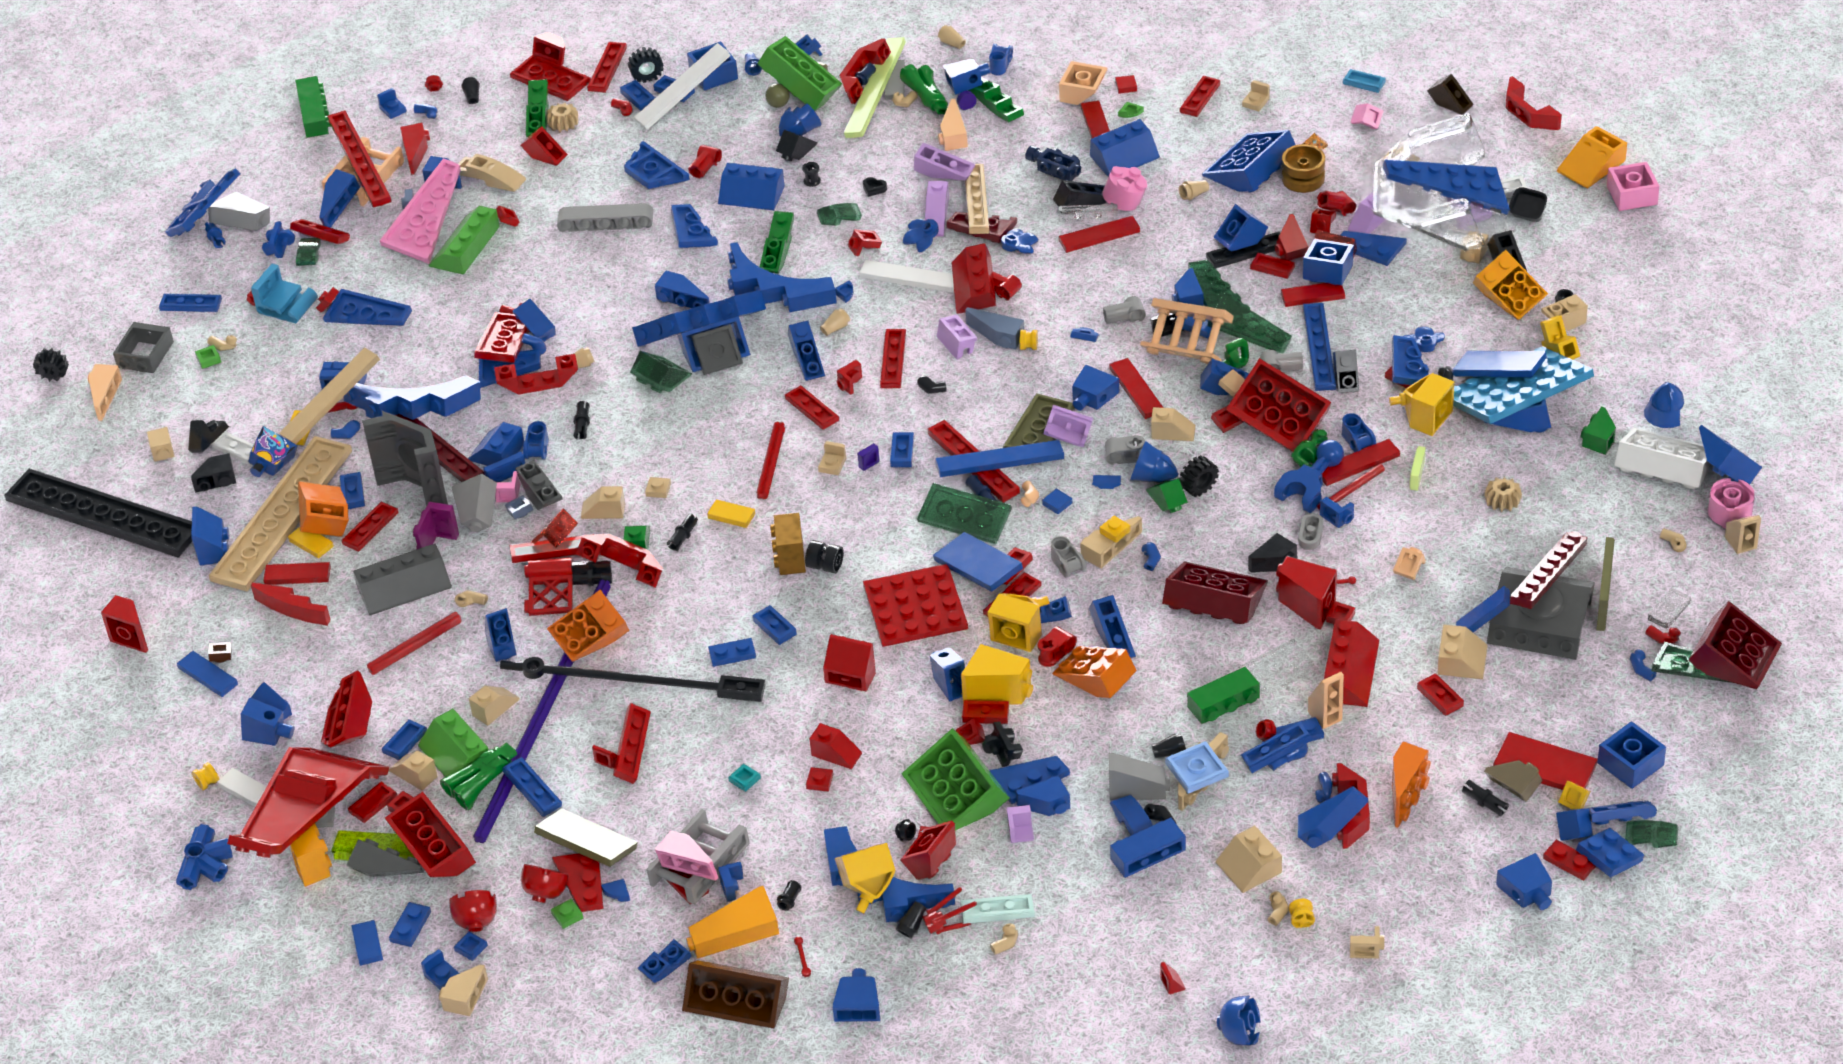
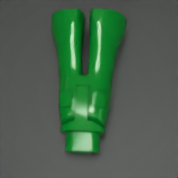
[900,64,948,115]
[440,742,517,811]

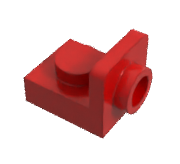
[1310,208,1336,235]
[848,229,882,256]
[837,360,862,395]

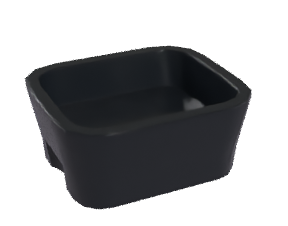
[1509,187,1548,222]

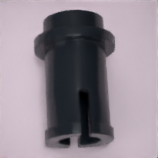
[777,880,802,911]

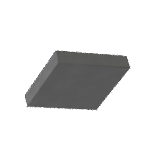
[691,324,743,375]

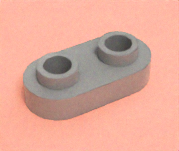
[1298,513,1324,550]

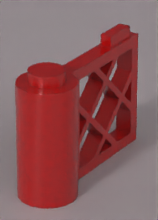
[524,557,573,616]

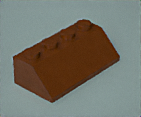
[682,960,789,1029]

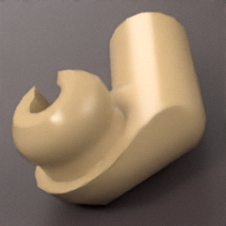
[892,91,918,107]
[1660,528,1687,552]

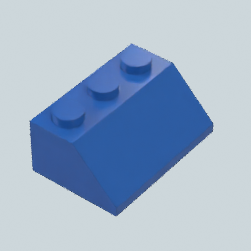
[1090,119,1160,177]
[718,163,785,211]
[678,316,751,372]

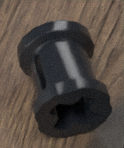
[802,162,821,187]

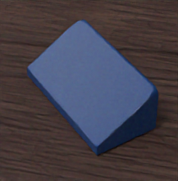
[251,682,292,720]

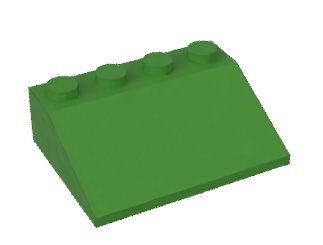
[901,728,1010,831]

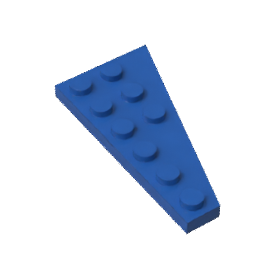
[1383,159,1510,215]

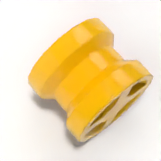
[1020,330,1038,350]
[192,762,219,791]
[1289,898,1315,928]

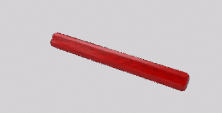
[756,422,785,499]
[367,612,462,675]

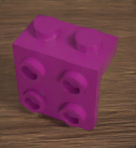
[413,502,459,550]

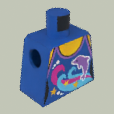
[248,426,298,477]

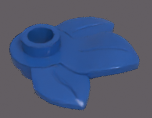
[903,219,939,253]
[1001,229,1039,253]
[1403,326,1445,352]

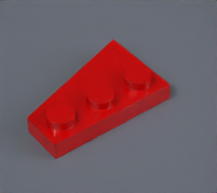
[552,853,604,912]

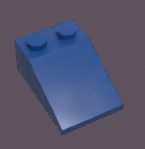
[1699,425,1762,485]

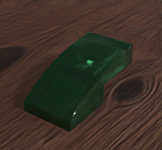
[816,203,862,226]
[296,238,321,266]
[1625,820,1678,848]

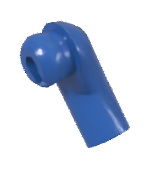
[331,420,360,439]
[1141,542,1161,571]
[1315,772,1333,803]

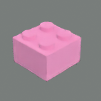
[1607,162,1660,211]

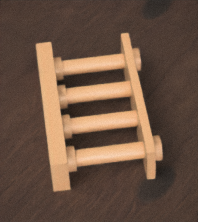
[322,137,404,206]
[1140,298,1234,364]

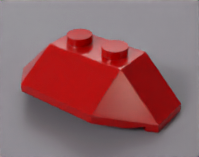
[321,670,373,748]

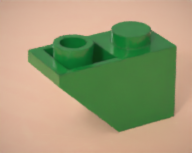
[1580,406,1616,455]

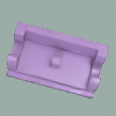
[937,315,977,359]
[1044,405,1093,447]

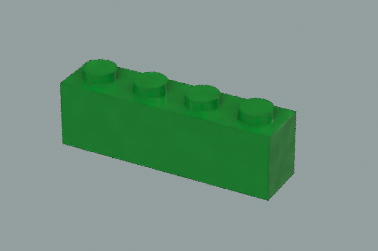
[295,76,331,138]

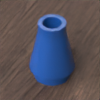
[745,52,762,76]

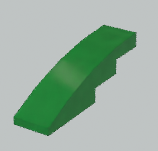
[968,78,1024,122]

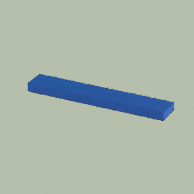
[1303,303,1336,391]
[935,440,1064,477]

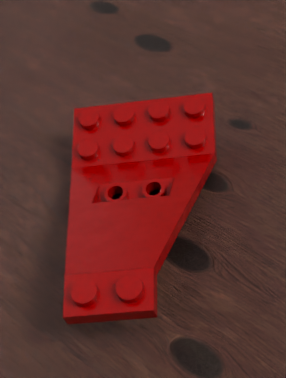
[227,747,389,858]

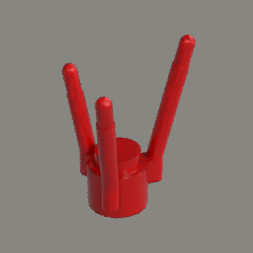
[923,887,977,935]

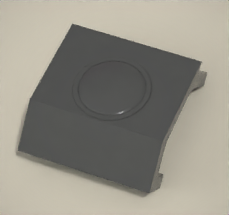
[362,410,448,507]
[1487,567,1595,660]

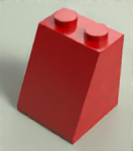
[1276,556,1337,630]

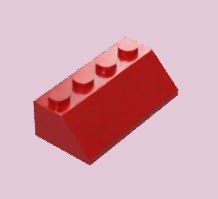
[1324,619,1380,707]
[385,791,476,877]

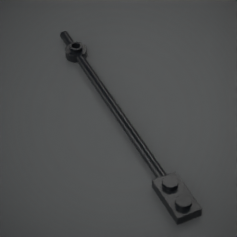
[500,657,766,702]

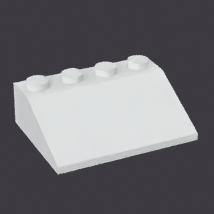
[1614,428,1711,489]

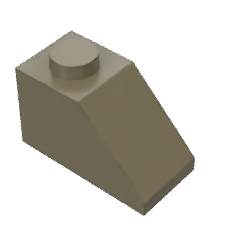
[1484,760,1543,802]

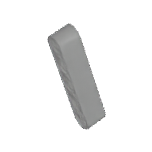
[557,203,653,232]

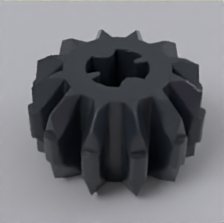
[33,348,69,382]

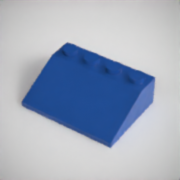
[1202,130,1296,193]

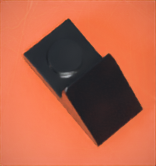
[188,420,229,453]

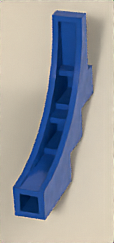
[727,242,837,312]
[632,290,766,347]
[343,375,481,420]
[824,826,955,923]

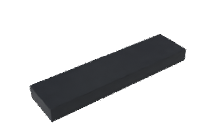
[1206,232,1280,269]

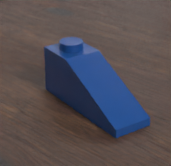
[319,169,360,228]
[1484,399,1552,433]
[1089,595,1136,658]
[1298,787,1368,848]

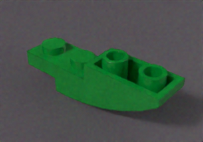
[526,79,549,137]
[760,211,794,273]

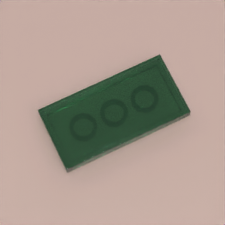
[917,483,1012,544]

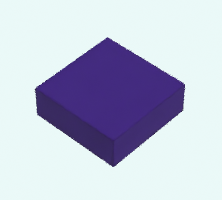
[857,443,880,471]

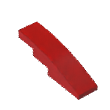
[251,582,331,626]

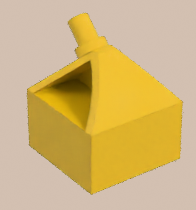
[1389,373,1455,436]
[988,593,1049,652]
[835,843,896,914]

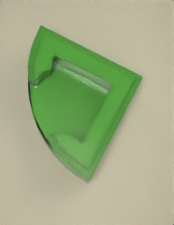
[1118,102,1144,118]

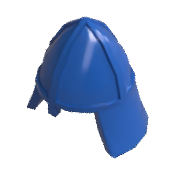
[779,104,822,137]
[1644,382,1684,428]
[1130,441,1179,483]

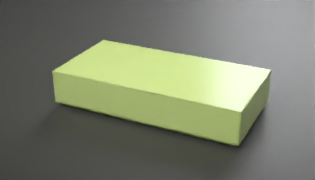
[1410,446,1426,491]

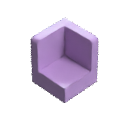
[1007,805,1034,843]

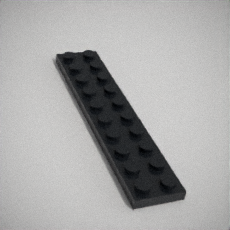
[4,468,193,558]

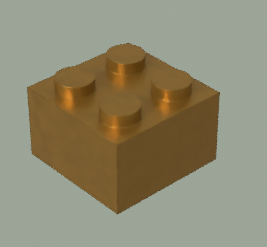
[770,513,806,575]

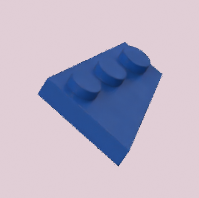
[1335,231,1407,266]

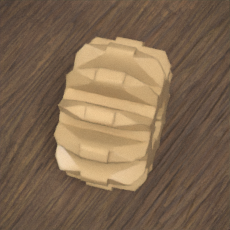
[546,102,578,133]
[1484,476,1522,512]

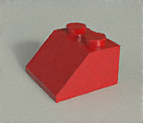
[101,595,148,653]
[900,820,956,880]

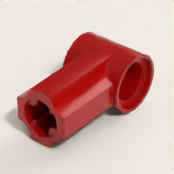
[688,144,722,179]
[1317,190,1357,216]
[993,272,1022,301]

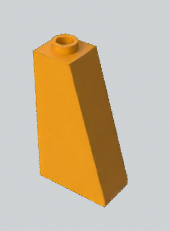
[686,886,779,959]

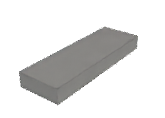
[885,60,905,100]

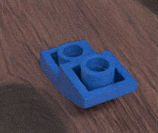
[1040,596,1072,623]
[1110,795,1153,836]
[638,939,692,983]

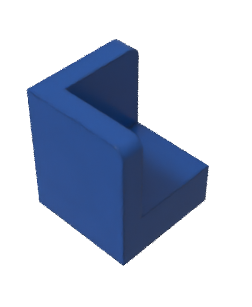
[1556,808,1593,841]

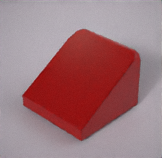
[956,718,985,745]
[592,745,617,769]
[1160,962,1186,995]

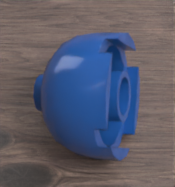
[1217,995,1261,1046]

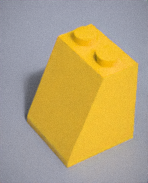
[961,644,1033,705]

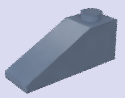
[965,307,1024,350]

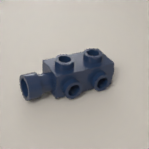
[1025,145,1082,181]

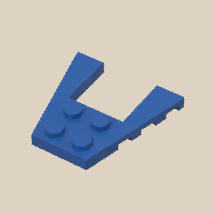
[165,168,241,237]

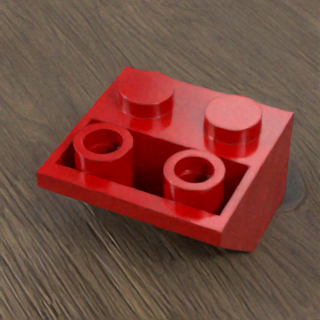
[823,634,876,692]

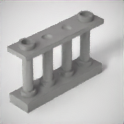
[646,809,750,905]

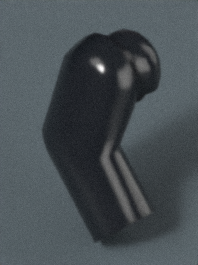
[1438,366,1453,381]
[917,375,947,394]
[1144,803,1177,824]

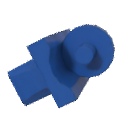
[262,221,295,258]

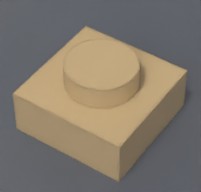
[645,477,671,498]

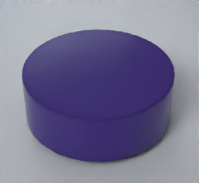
[957,91,977,110]

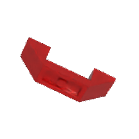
[840,38,891,104]
[1506,76,1562,130]
[494,353,578,395]
[576,534,663,588]
[1332,763,1370,849]

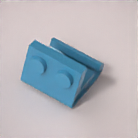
[251,263,318,324]

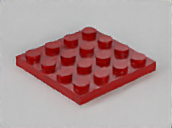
[863,564,968,647]

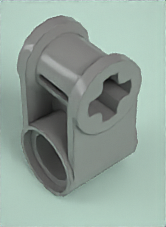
[1105,435,1145,465]
[1051,536,1086,578]

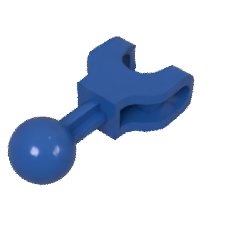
[1274,440,1344,513]

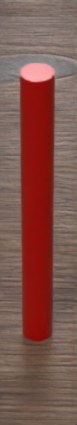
[1317,464,1385,510]

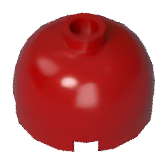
[520,864,568,903]
[449,890,497,932]

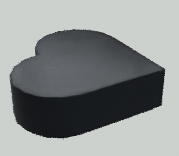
[863,177,887,197]

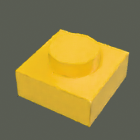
[1099,515,1130,543]
[1558,781,1591,810]

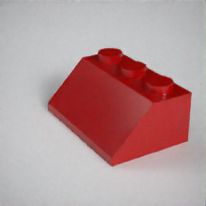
[951,243,996,314]

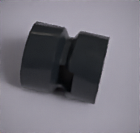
[805,540,844,574]

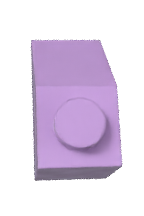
[1348,193,1388,234]

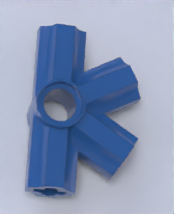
[176,824,233,890]

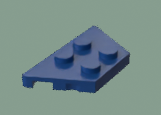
[624,141,690,189]

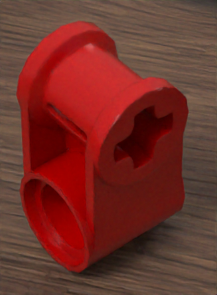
[1037,626,1077,667]

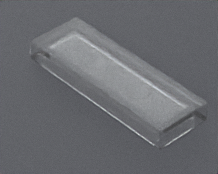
[1058,204,1118,225]

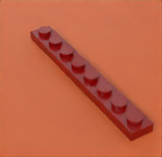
[327,110,392,208]

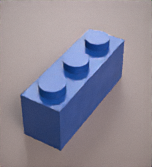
[1110,818,1186,878]

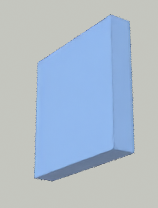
[1165,741,1229,794]

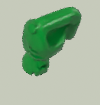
[1222,338,1250,369]
[1291,429,1328,467]

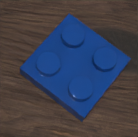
[1576,828,1644,878]

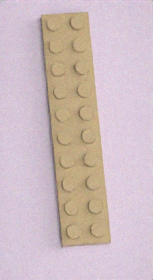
[209,436,352,591]

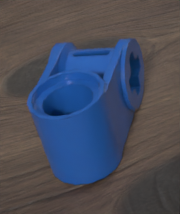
[989,44,1013,75]
[1341,413,1376,452]
[523,421,549,459]

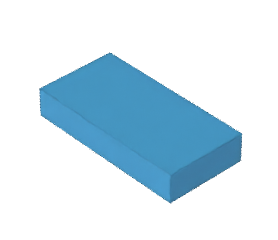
[1343,69,1386,93]

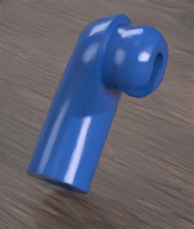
[414,104,438,119]
[521,333,547,355]
[1630,649,1657,682]

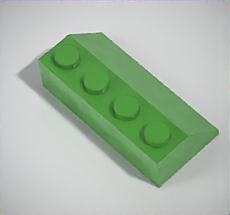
[757,36,842,111]
[429,205,500,275]

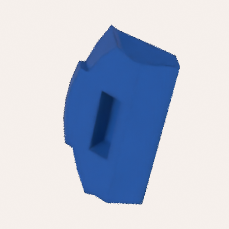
[1070,327,1100,342]
[1092,475,1121,489]

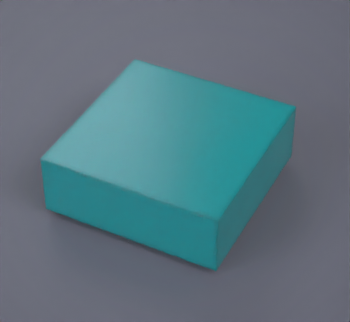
[728,764,761,792]

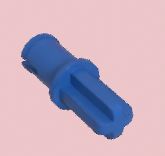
[205,222,226,248]

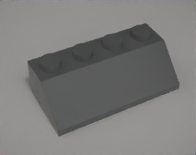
[353,544,452,615]

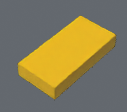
[707,499,755,528]
[288,527,334,559]

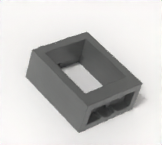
[113,322,174,373]

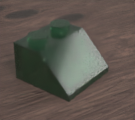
[630,351,692,393]

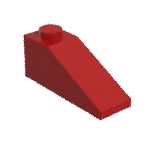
[400,122,430,175]

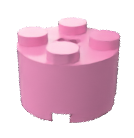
[1102,166,1147,211]
[1708,478,1754,529]

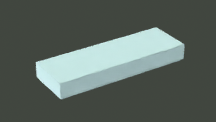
[960,894,1035,924]

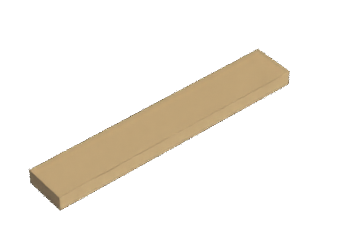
[965,164,989,234]
[279,347,380,444]

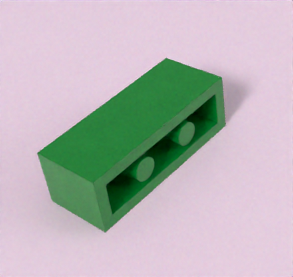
[1187,667,1260,724]

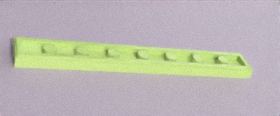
[844,37,906,138]

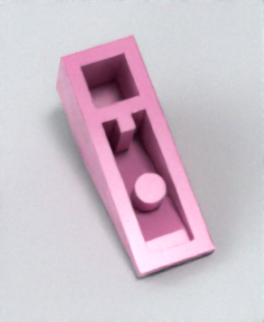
[655,831,719,881]

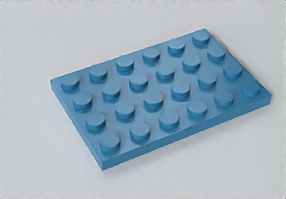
[1453,347,1594,424]

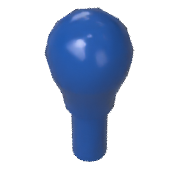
[1268,743,1308,771]

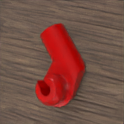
[611,98,633,116]

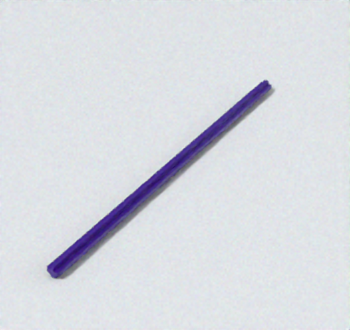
[473,579,611,843]

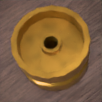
[1282,144,1325,193]

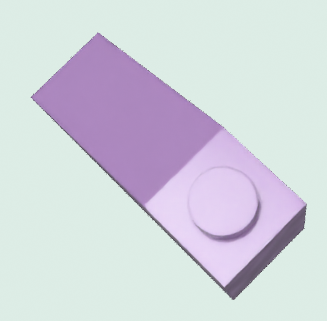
[914,143,975,181]
[925,181,949,236]

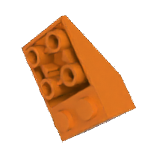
[298,482,349,537]
[547,590,629,662]
[1052,646,1137,698]
[1392,741,1431,828]

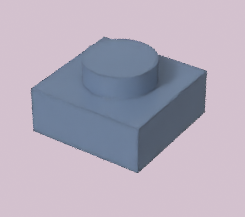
[401,189,414,209]
[505,495,533,519]

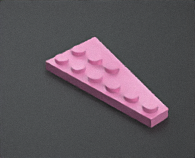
[380,158,461,264]

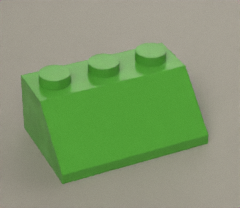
[418,708,489,777]

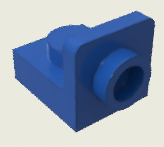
[795,34,823,56]
[377,88,407,119]
[1320,497,1354,528]
[718,862,744,902]
[421,949,460,990]

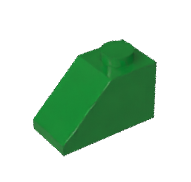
[1146,478,1188,513]
[624,525,650,550]

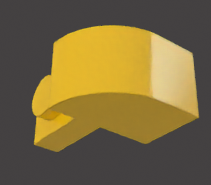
[1540,316,1581,360]

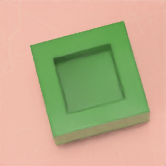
[195,345,221,369]
[551,899,584,929]

